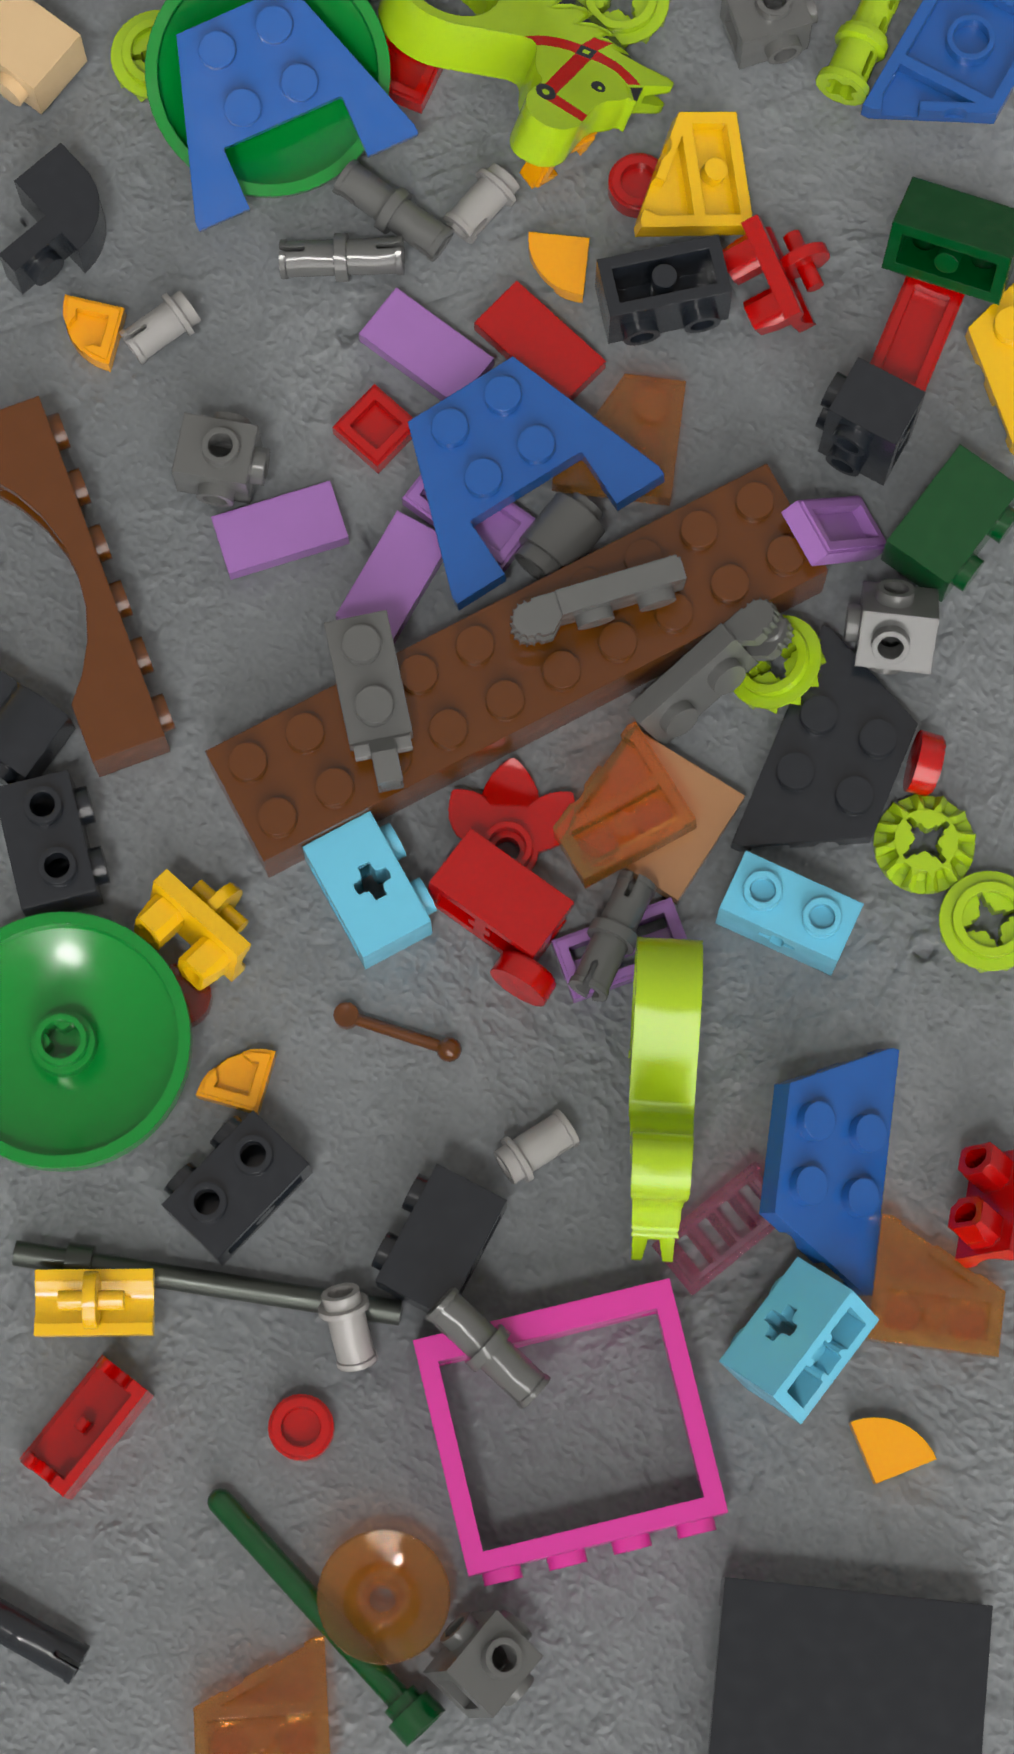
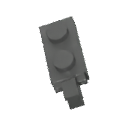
[324,610,413,793]

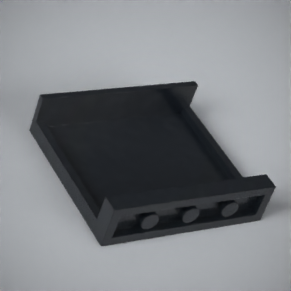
[708,1577,993,1754]

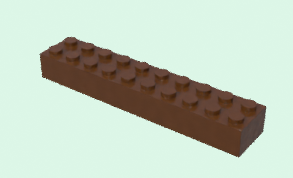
[205,463,828,878]

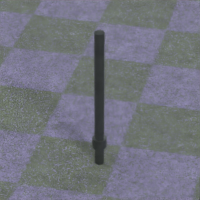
[12,1240,403,1326]

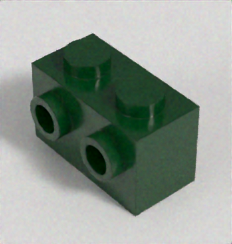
[881,177,1014,305]
[881,444,1014,602]

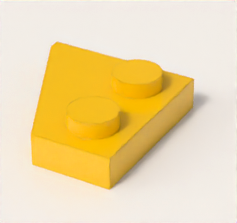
[634,112,752,237]

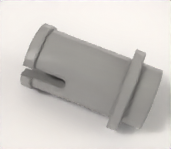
[443,163,520,244]
[119,290,201,365]
[493,1109,580,1184]
[318,1283,378,1372]

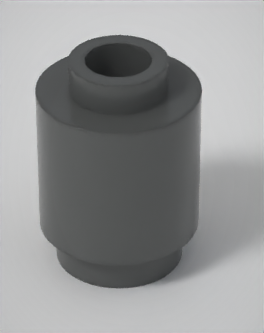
[514,492,605,580]

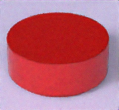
[608,153,658,218]
[903,730,946,797]
[490,950,556,1007]
[268,1394,335,1462]

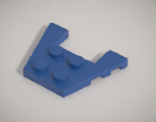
[176,0,419,232]
[408,357,665,611]

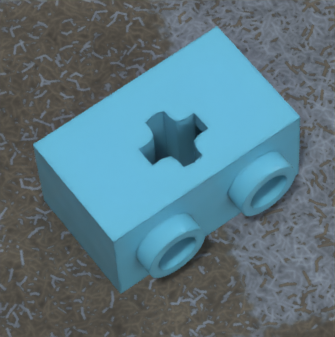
[302,811,437,970]
[715,851,864,976]
[719,1256,879,1424]

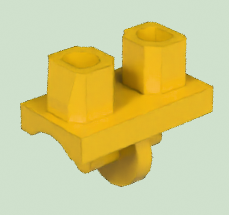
[134,869,251,991]
[34,1268,155,1337]

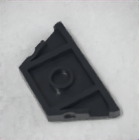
[731,625,918,852]

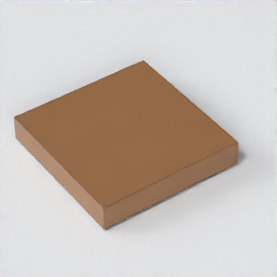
[570,730,745,905]

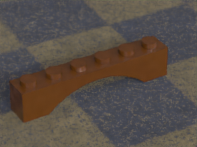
[0,396,176,777]

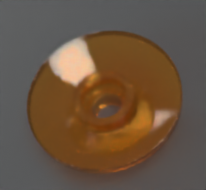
[317,1529,450,1665]

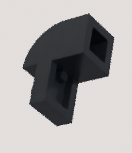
[0,143,106,294]

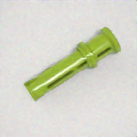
[816,0,901,106]

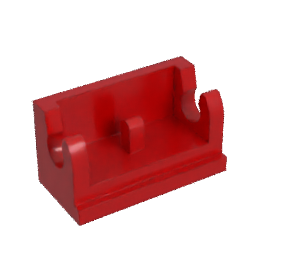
[428,828,574,961]
[20,1355,154,1500]

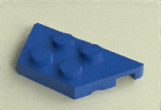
[861,0,1014,124]
[759,1048,899,1296]

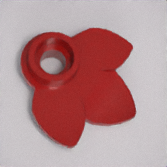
[448,758,576,871]

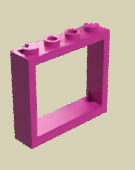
[413,1278,728,1587]

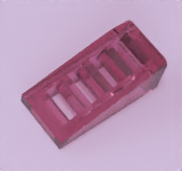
[651,1161,775,1296]

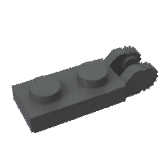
[510,554,687,647]
[628,598,795,746]

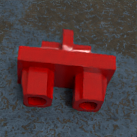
[722,214,830,336]
[948,1142,1014,1268]

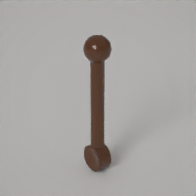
[333,1002,462,1062]

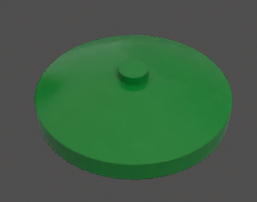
[145,0,390,198]
[0,912,193,1172]

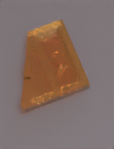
[865,1214,1006,1359]

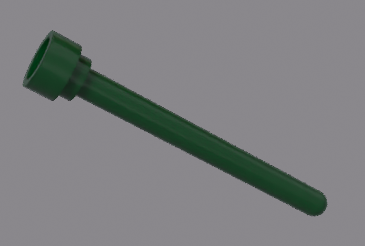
[207,1488,446,1748]

